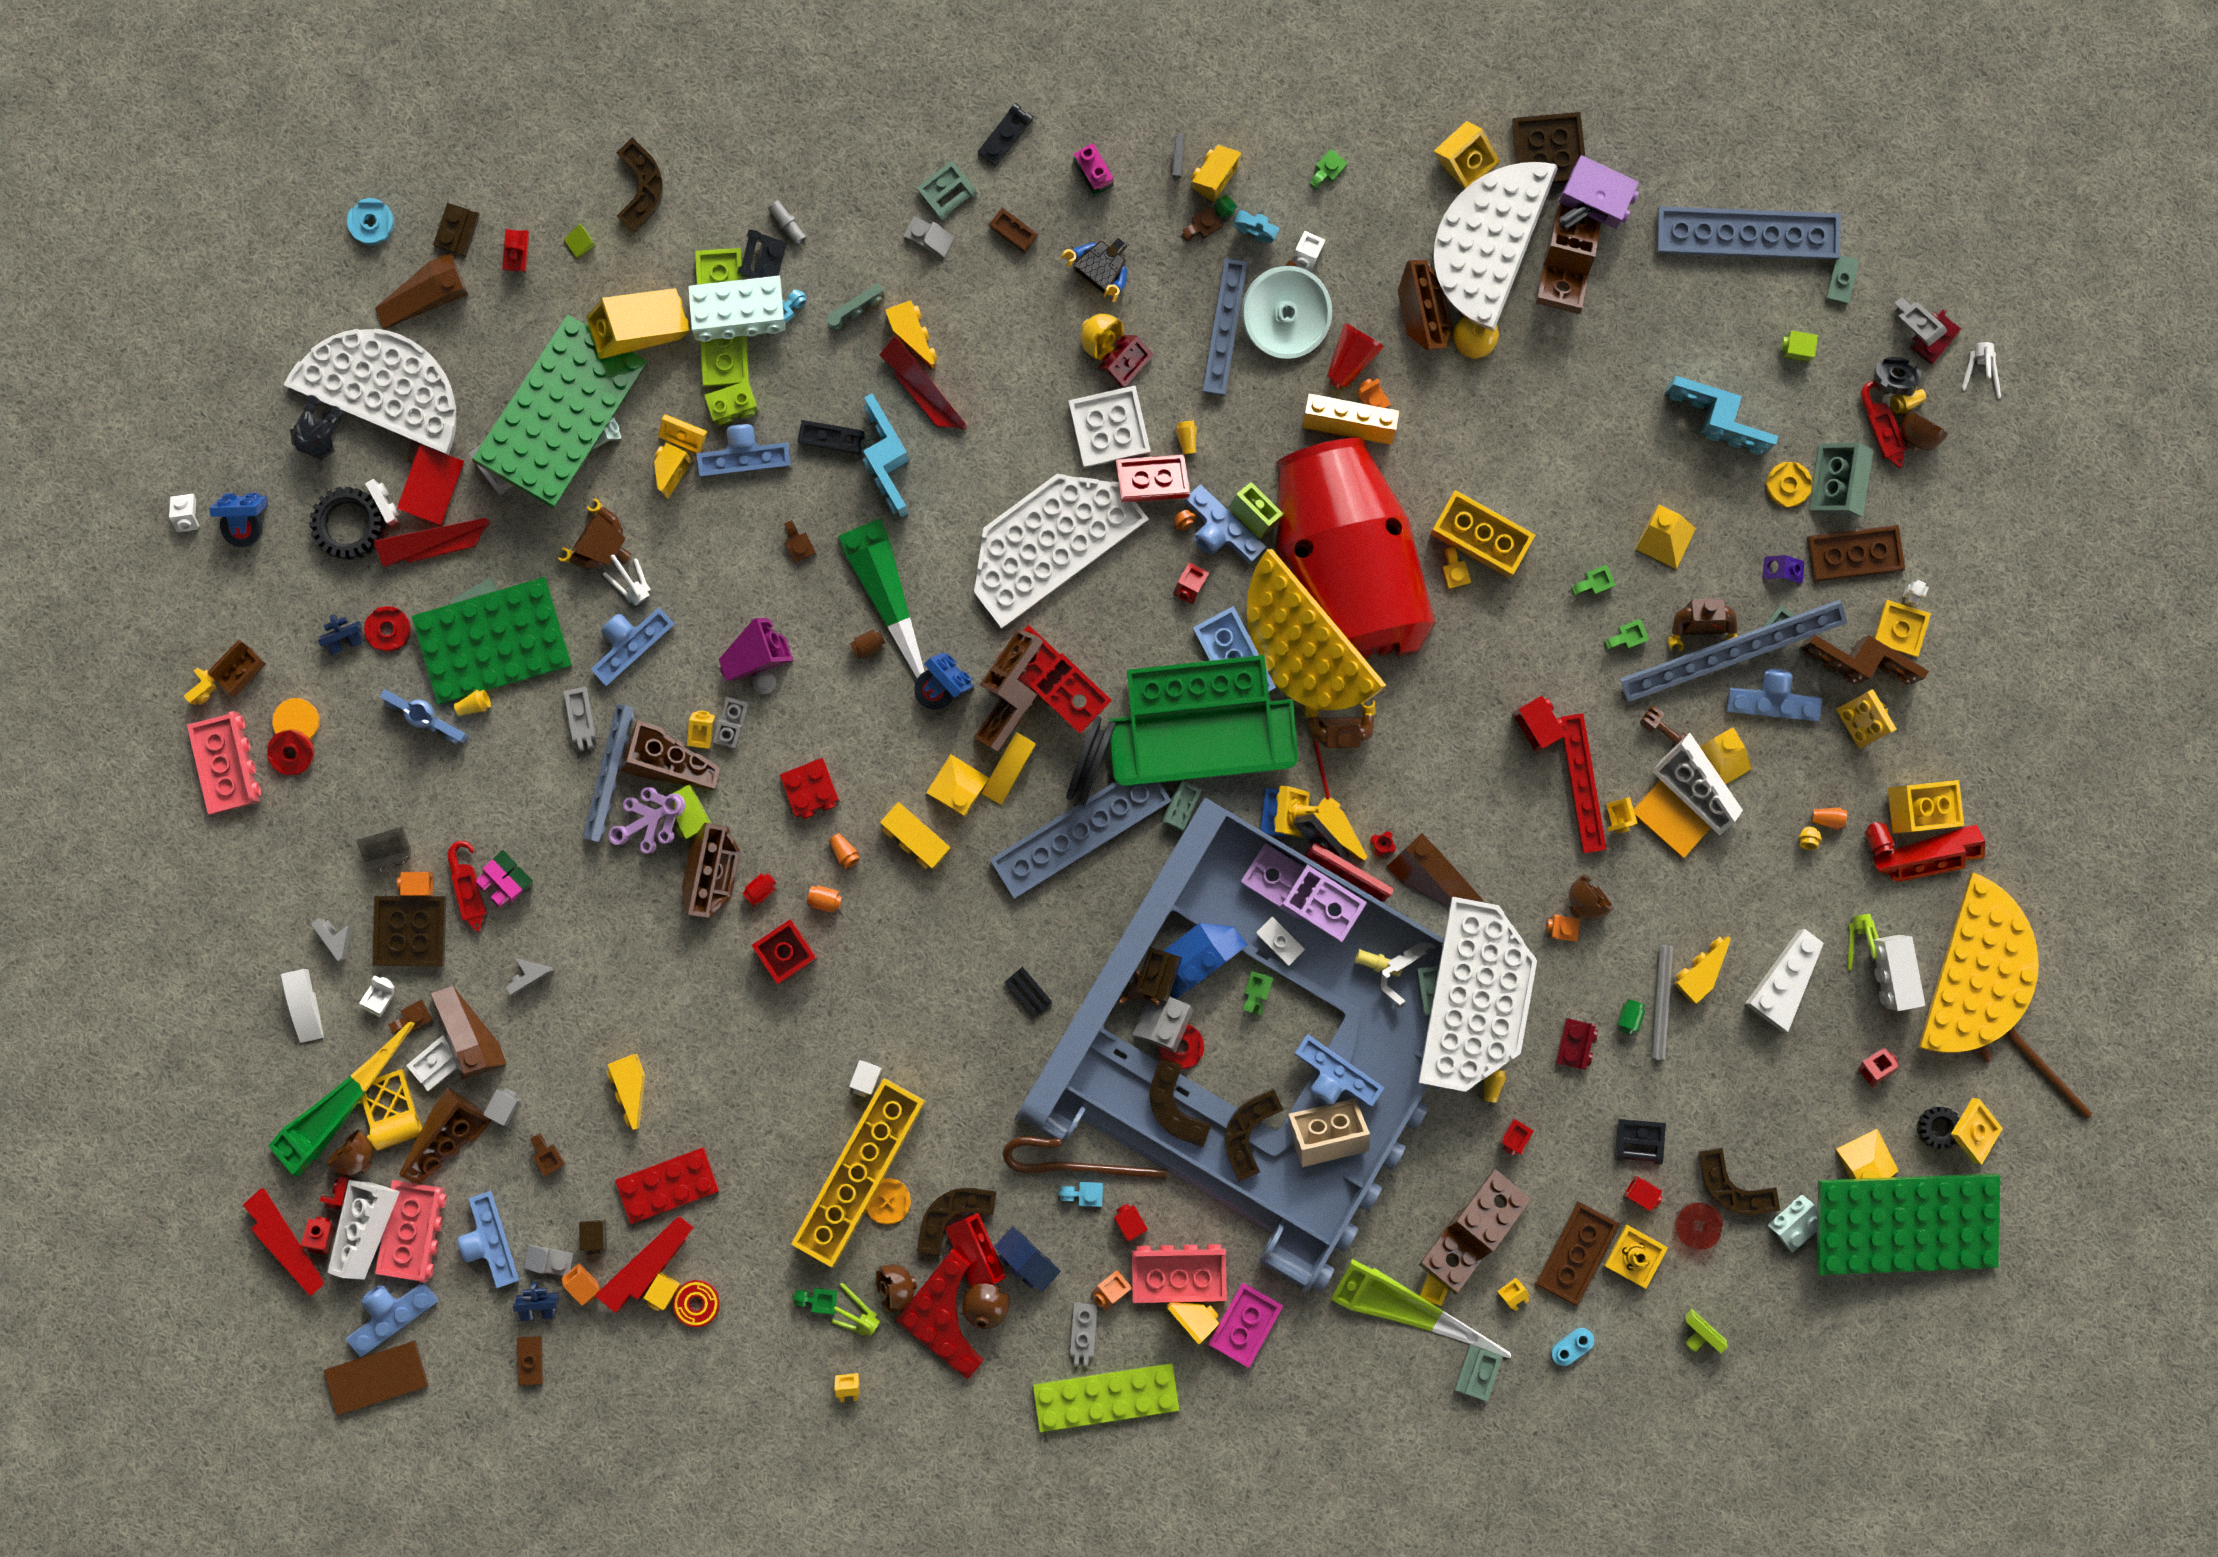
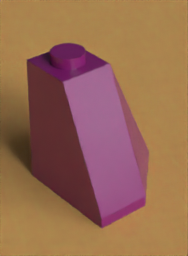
[719,618,794,681]

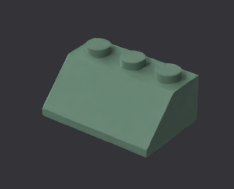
[1809,443,1874,517]

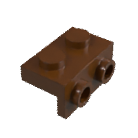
[207,640,266,697]

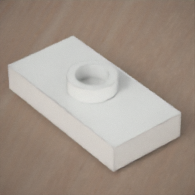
[1255,917,1305,966]

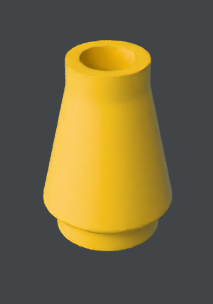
[1890,389,1926,414]
[1175,420,1197,454]
[454,690,491,716]
[1483,1069,1507,1103]

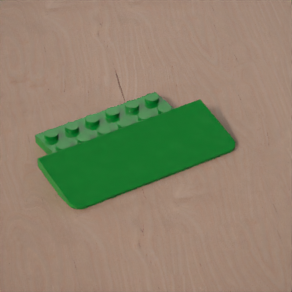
[1109,655,1299,786]

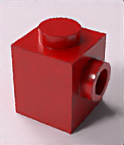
[301,1217,335,1255]

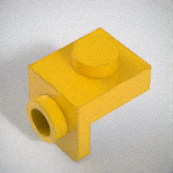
[184,668,217,705]
[1606,797,1638,834]

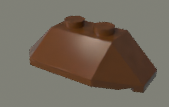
[1398,260,1453,350]
[682,822,740,918]

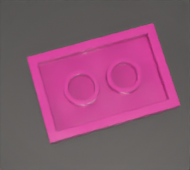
[1208,1282,1283,1368]

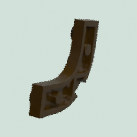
[616,137,663,234]
[1150,1057,1211,1147]
[1225,1088,1284,1182]
[1698,1148,1780,1215]
[917,1187,997,1255]

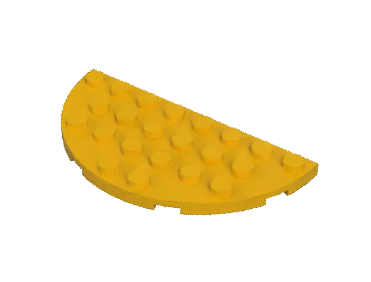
[1246,549,1387,710]
[1918,872,2039,1053]

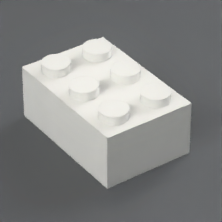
[1870,935,1925,1011]

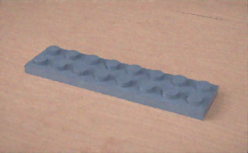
[1656,206,1841,260]
[990,781,1171,899]

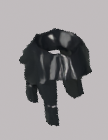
[290,395,343,460]

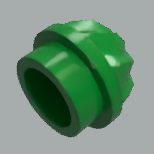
[1214,194,1238,218]

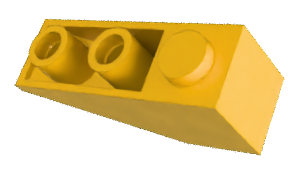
[885,300,938,369]
[1673,936,1731,1004]
[607,1054,645,1130]

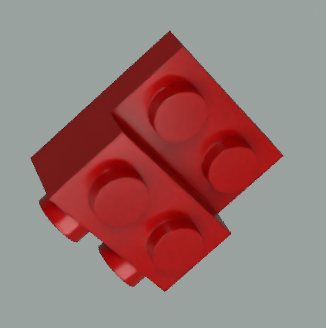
[780,758,840,820]

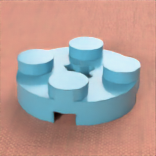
[347,198,394,245]
[1233,210,1279,243]

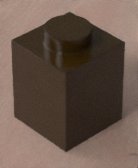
[579,1220,607,1255]

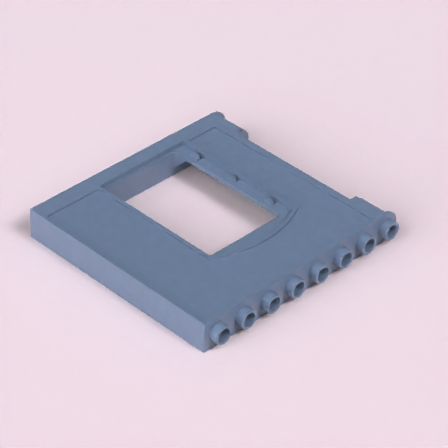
[1014,798,1444,1294]

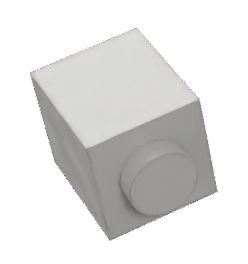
[483,1088,521,1126]

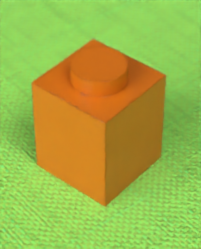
[397,872,433,896]
[561,1263,600,1306]

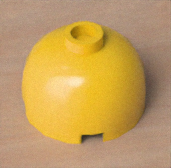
[1080,313,1124,361]
[1453,316,1499,359]

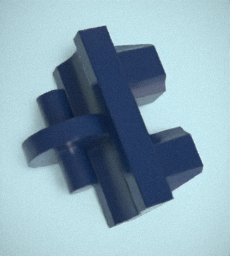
[318,614,363,655]
[513,1282,559,1321]

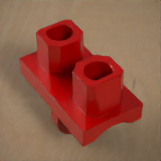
[502,229,530,272]

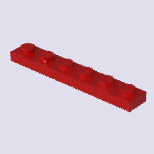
[1559,713,1607,854]

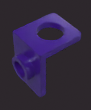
[1762,555,1805,584]

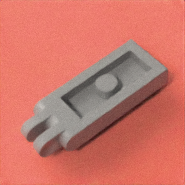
[564,687,597,751]
[1070,1302,1097,1368]

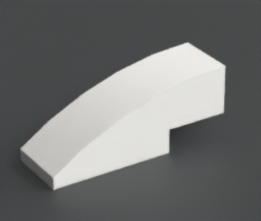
[281,969,324,1043]

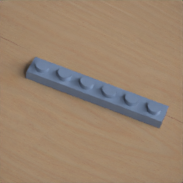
[1202,258,1247,396]
[582,704,634,842]

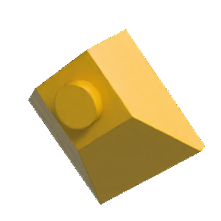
[654,443,692,499]
[1635,505,1696,569]
[1699,727,1752,785]
[926,754,990,817]
[1836,1129,1898,1179]
[1167,1302,1219,1344]

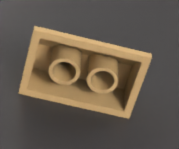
[1288,1098,1370,1167]

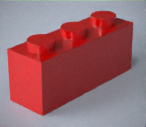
[945,1213,1007,1288]

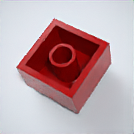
[1512,695,1566,753]
[751,919,818,984]

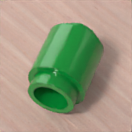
[1616,999,1645,1035]

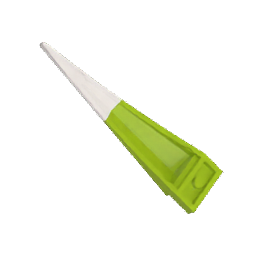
[1331,1259,1511,1358]

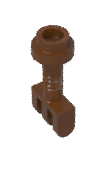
[1640,706,1687,748]

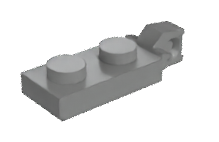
[1895,297,1947,346]

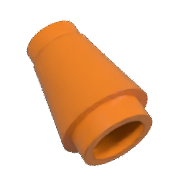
[1812,807,1847,830]
[829,833,860,869]

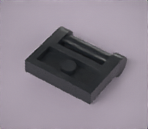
[737,229,787,279]
[1615,1119,1666,1165]

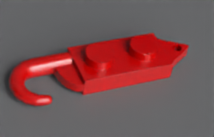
[1860,381,1907,469]
[447,841,487,932]

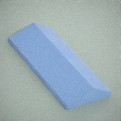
[1193,606,1276,692]

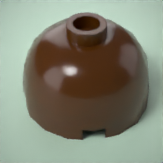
[1900,409,1949,452]
[1568,874,1614,921]
[327,1130,373,1177]
[876,1264,917,1313]
[962,1284,1010,1329]

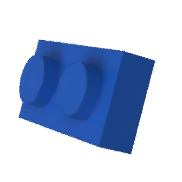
[1260,788,1284,837]

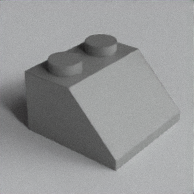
[1133,997,1194,1053]

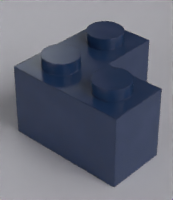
[994,1226,1061,1292]

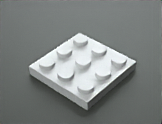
[1068,386,1151,468]

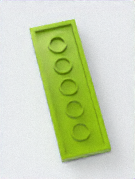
[695,248,750,387]
[1033,1363,1179,1432]

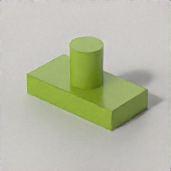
[1685,1309,1727,1353]

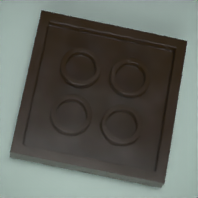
[1512,112,1585,184]
[373,896,446,966]

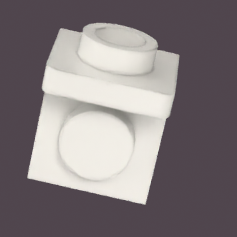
[1292,231,1325,272]

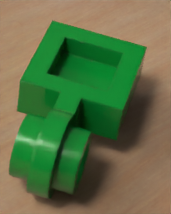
[792,1287,838,1315]

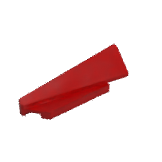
[243,1188,324,1296]
[595,1217,694,1313]

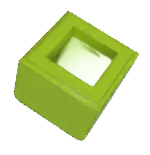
[564,223,596,258]

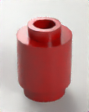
[1864,822,1895,858]
[742,872,777,906]

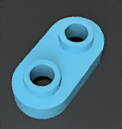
[1551,1328,1594,1366]

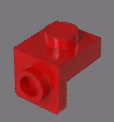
[1499,1118,1534,1156]

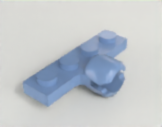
[696,424,791,476]
[1184,484,1266,564]
[591,607,674,686]
[1726,669,1822,721]
[380,689,469,744]
[1294,1034,1385,1108]
[457,1191,519,1288]
[346,1283,438,1357]

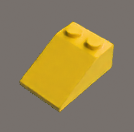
[1888,780,1964,833]

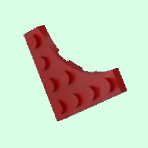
[895,1249,984,1379]

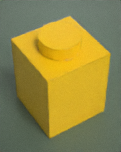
[644,1272,681,1311]

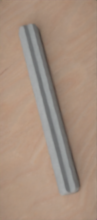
[1652,945,1673,1060]

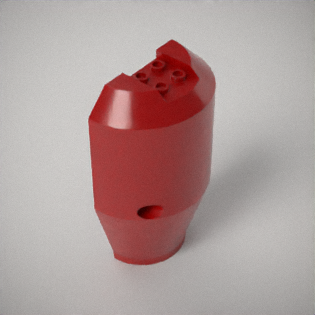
[1276,438,1436,660]

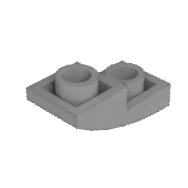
[713,696,750,748]

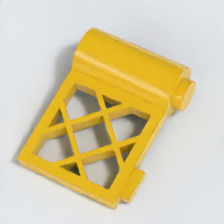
[358,1069,422,1151]

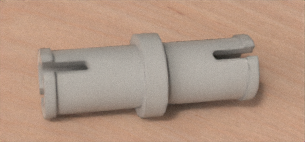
[768,200,807,245]

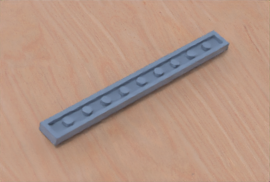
[1620,600,1848,702]

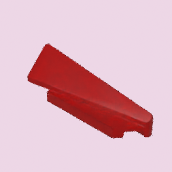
[879,336,967,430]
[374,518,490,568]
[1873,825,1985,882]

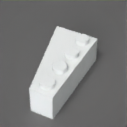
[1652,733,1743,835]
[1745,929,1824,1032]
[328,1180,400,1280]

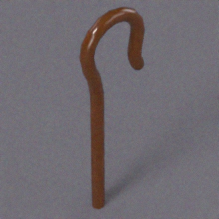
[1976,1027,2092,1119]
[1002,1136,1167,1179]

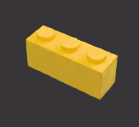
[880,802,951,869]

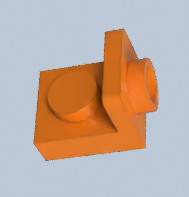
[1357,378,1391,408]
[1546,914,1580,942]
[1091,1270,1132,1311]

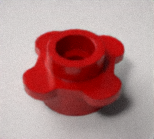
[1370,831,1396,857]

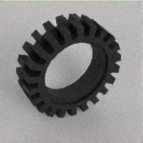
[309,486,385,560]

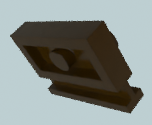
[433,203,480,257]
[1135,947,1182,1002]

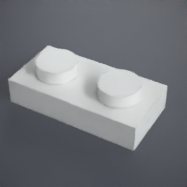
[365,479,400,527]

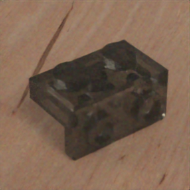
[357,827,412,873]

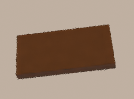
[1807,525,1905,582]
[1535,1201,1620,1307]
[324,1340,429,1415]

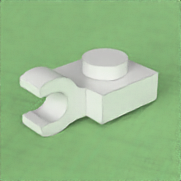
[1903,580,1929,607]

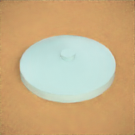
[1242,266,1332,359]

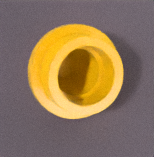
[1798,827,1822,850]

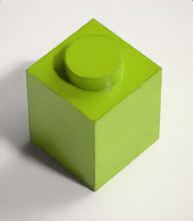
[1780,330,1818,362]

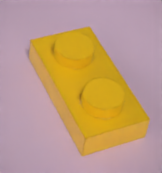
[658,414,707,453]

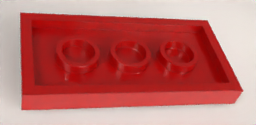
[615,1147,720,1224]

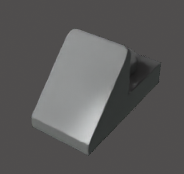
[904,216,955,258]
[311,918,353,962]
[506,959,554,995]
[524,1245,575,1276]

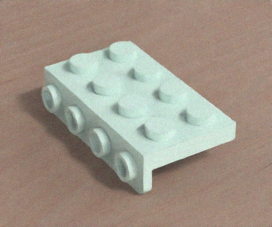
[689,276,786,342]

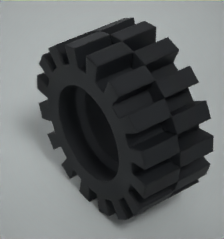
[1917,1107,1960,1149]

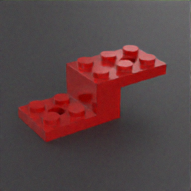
[997,624,1112,734]

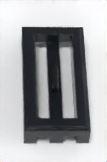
[1005,966,1052,1017]

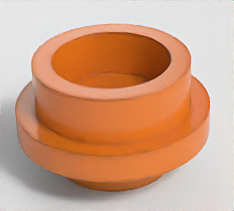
[1174,510,1196,531]

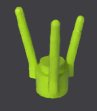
[1848,914,1879,971]
[831,1283,880,1337]

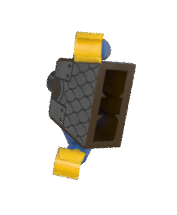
[1060,238,1128,302]

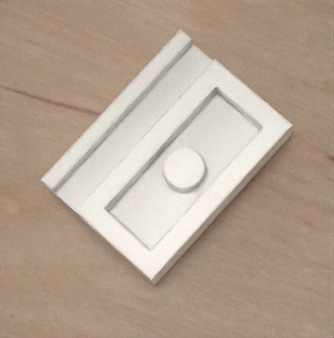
[406,1035,457,1091]

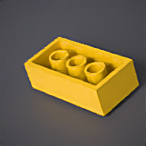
[1430,490,1535,579]

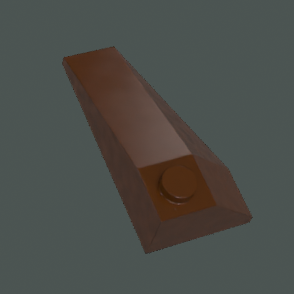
[375,253,468,329]
[620,720,720,790]
[1386,833,1484,908]
[430,986,507,1080]
[399,1088,492,1185]

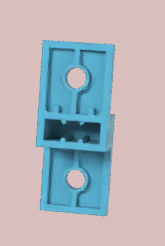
[1665,376,1778,455]
[862,393,909,518]

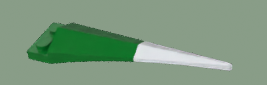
[838,518,924,679]

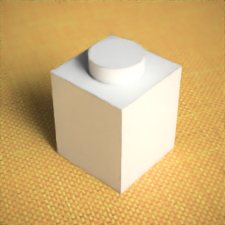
[849,1060,883,1097]

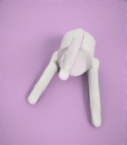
[1961,342,2001,399]
[603,555,651,606]

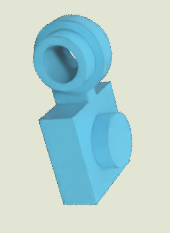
[783,290,807,324]
[1058,1182,1103,1207]

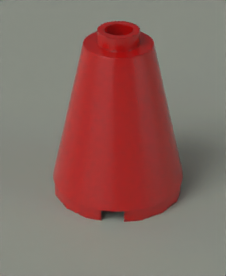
[1327,323,1384,389]

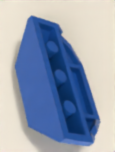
[1164,923,1248,999]

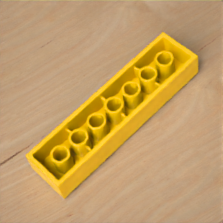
[791,1078,926,1267]

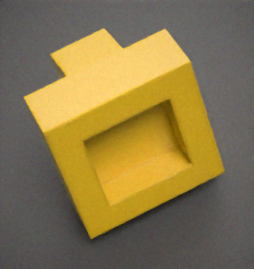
[1497,1278,1530,1311]
[835,1373,860,1402]

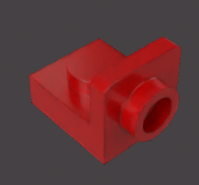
[1173,562,1209,604]
[320,1176,354,1209]

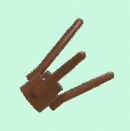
[1118,971,1159,1005]

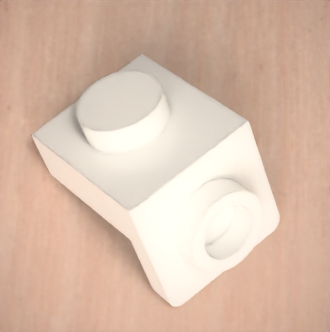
[169,494,199,532]
[359,976,395,1017]

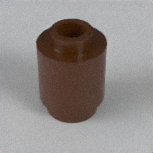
[850,629,886,659]

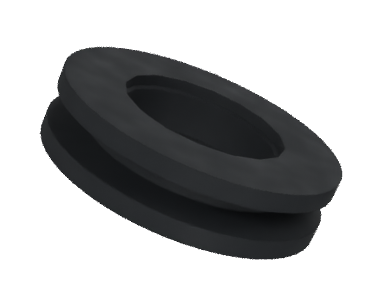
[1066,716,1116,806]

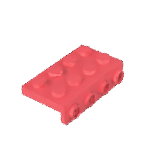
[187,711,261,815]
[375,1180,447,1283]
[1132,1244,1227,1303]

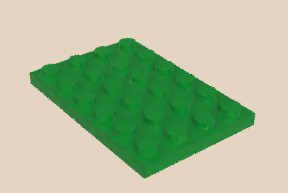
[411,577,572,704]

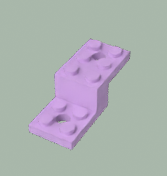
[1240,843,1367,942]

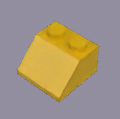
[1434,121,1500,189]
[1190,145,1241,203]

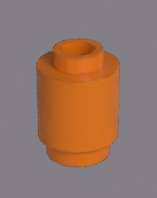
[807,885,843,913]

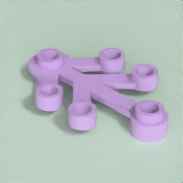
[609,787,685,853]

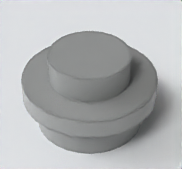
[753,671,776,694]

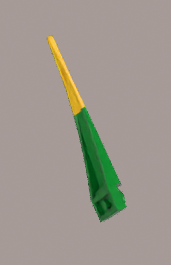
[268,1022,415,1177]

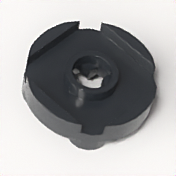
[1874,357,1922,396]

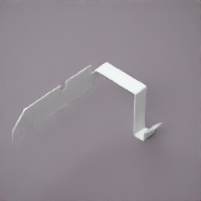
[1381,942,1436,1009]

